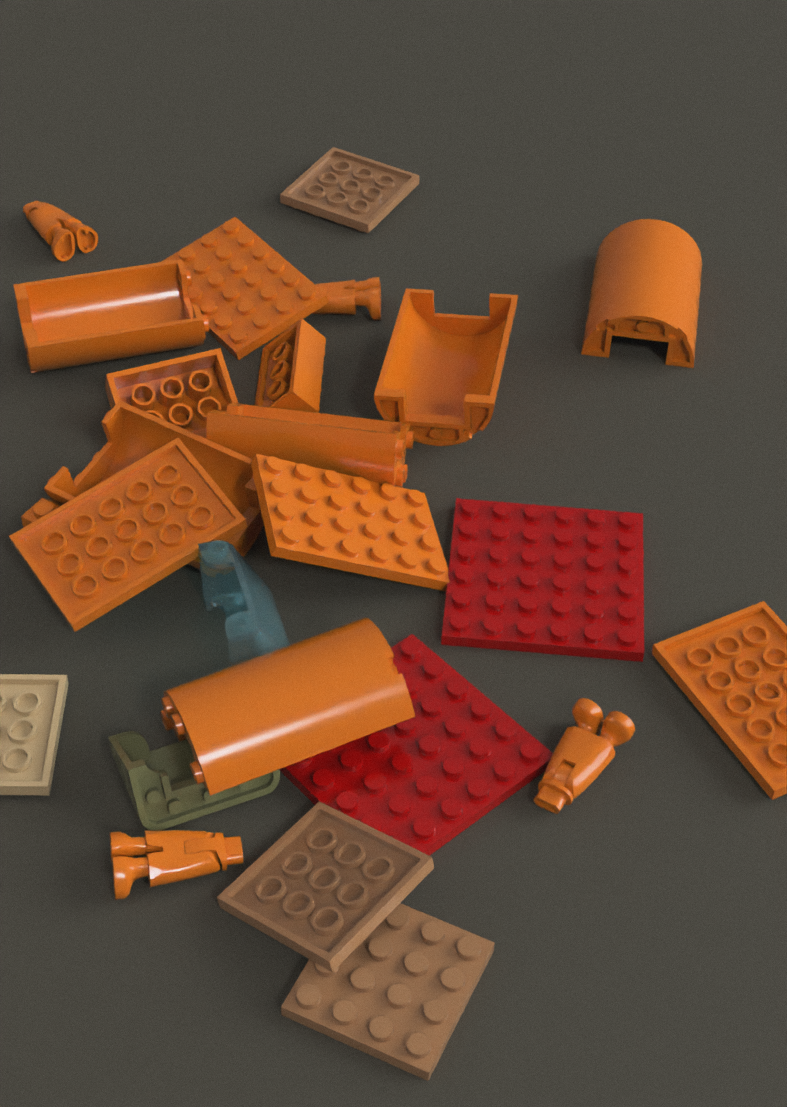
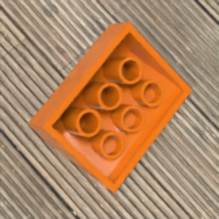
[105,348,238,438]

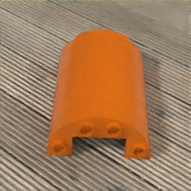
[581,219,702,368]
[13,259,209,373]
[374,288,518,446]
[44,400,264,575]
[206,403,414,487]
[160,618,415,796]

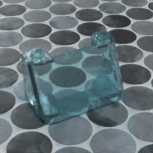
[198,540,290,667]

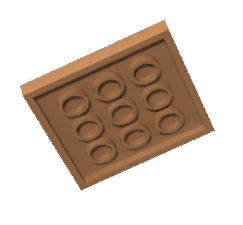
[280,147,419,233]
[216,802,434,972]
[281,903,495,1081]

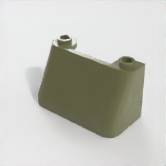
[108,731,280,830]

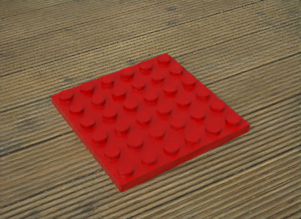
[441,498,644,662]
[280,634,553,856]

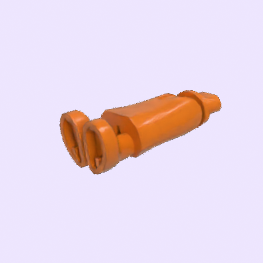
[23,201,98,262]
[312,277,381,320]
[534,698,635,814]
[110,830,244,900]

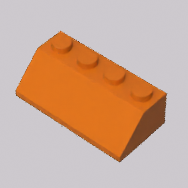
[255,318,326,413]

